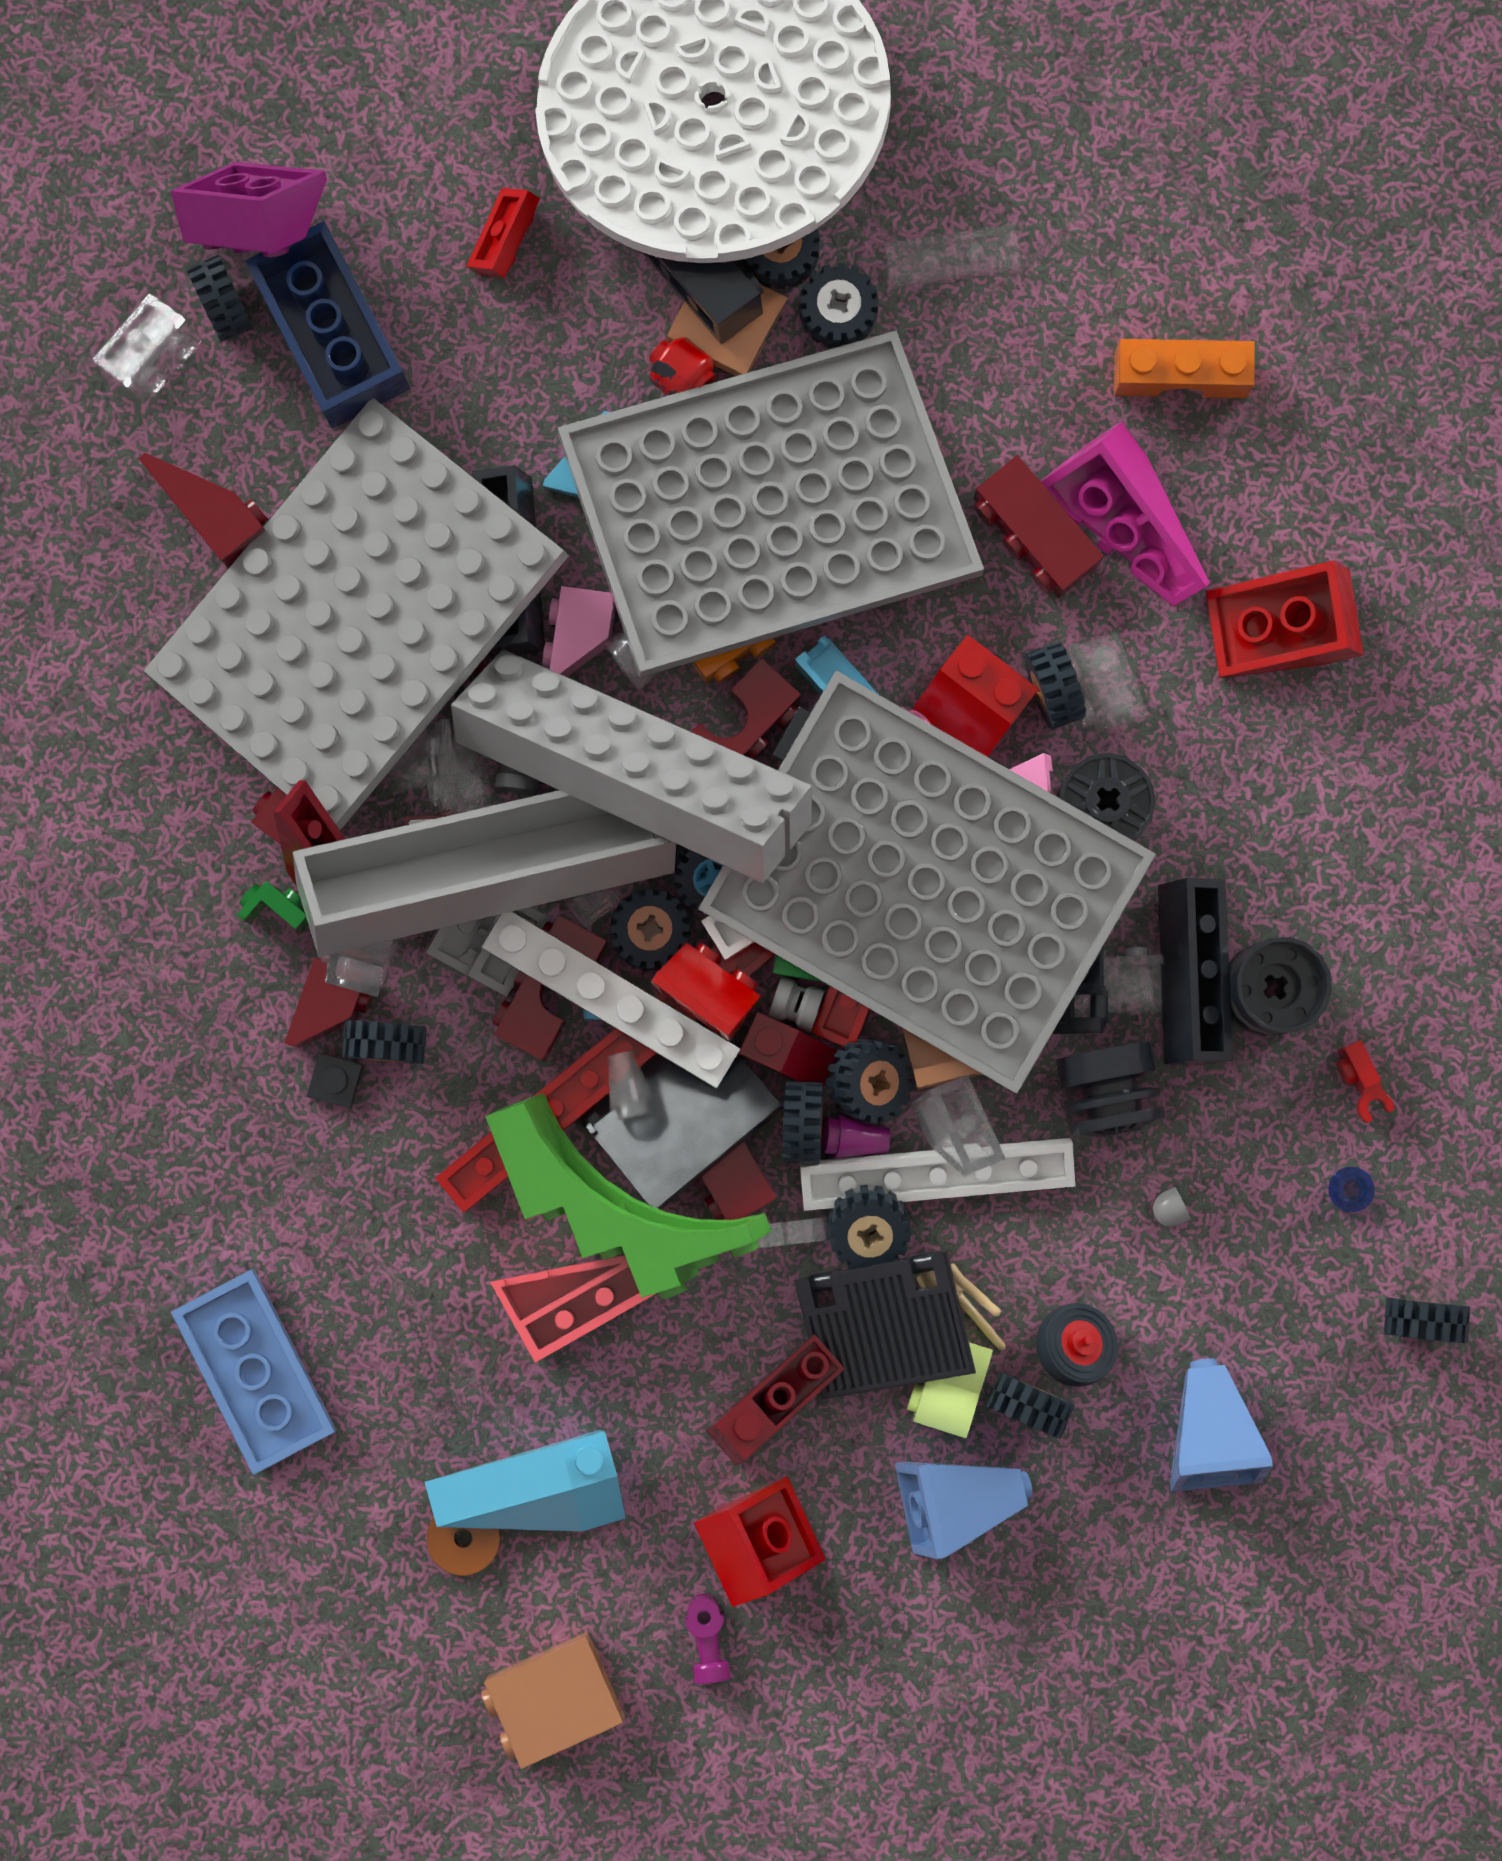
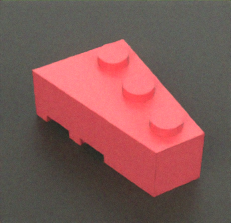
[490,1255,655,1363]

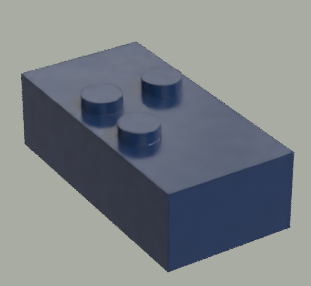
[245,221,411,429]

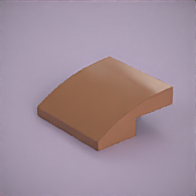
[666,284,788,376]

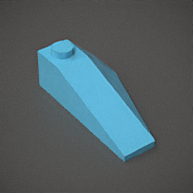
[425,1430,626,1532]

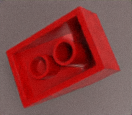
[1206,560,1364,679]
[651,942,761,1042]

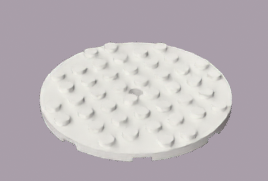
[536,0,891,263]

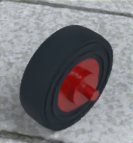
[1036,1303,1118,1387]

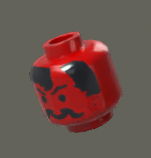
[649,337,716,396]

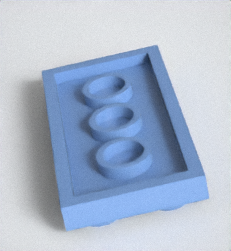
[171,1269,337,1475]

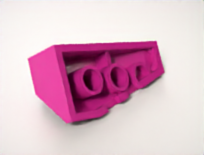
[1040,421,1210,606]

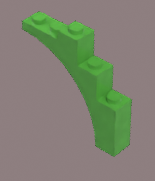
[486,1093,772,1299]

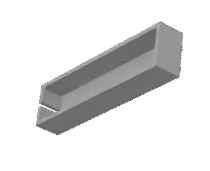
[451,649,812,883]
[293,790,676,957]

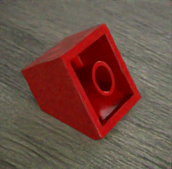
[912,634,1039,757]
[693,1476,826,1607]

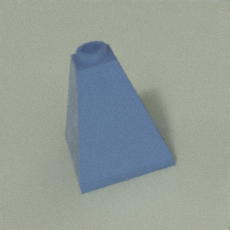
[1170,1358,1273,1492]
[895,1461,1032,1559]

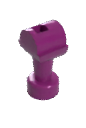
[684,1593,731,1684]

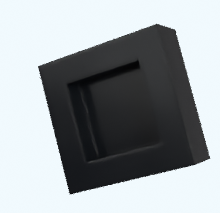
[307,1053,364,1109]

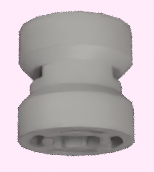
[768,976,825,1032]

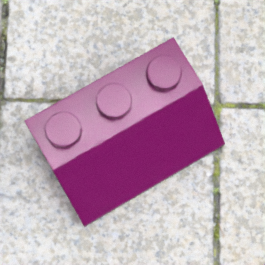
[170,162,327,257]

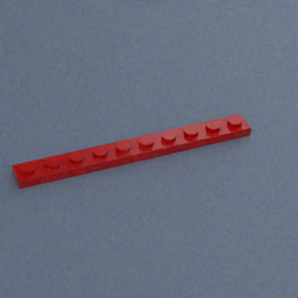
[435,942,776,1213]

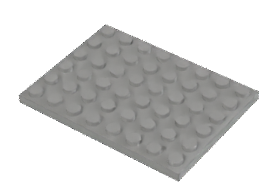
[558,331,984,677]
[144,398,569,830]
[698,670,1156,1094]

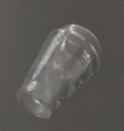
[607,1051,654,1120]

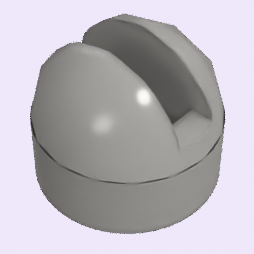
[1153,1187,1191,1226]

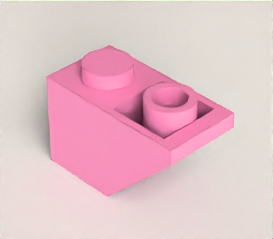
[542,586,616,677]

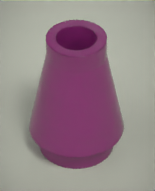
[822,1114,890,1159]

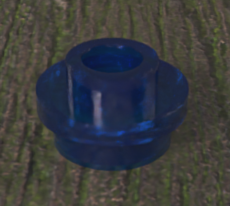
[1328,1167,1375,1212]

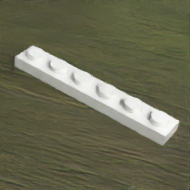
[482,912,740,1089]
[800,1138,1075,1211]

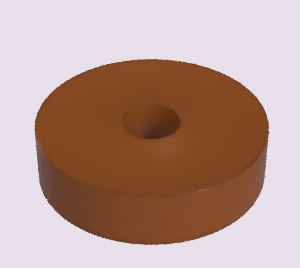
[427,1517,501,1576]

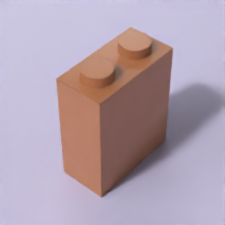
[481,1631,625,1769]

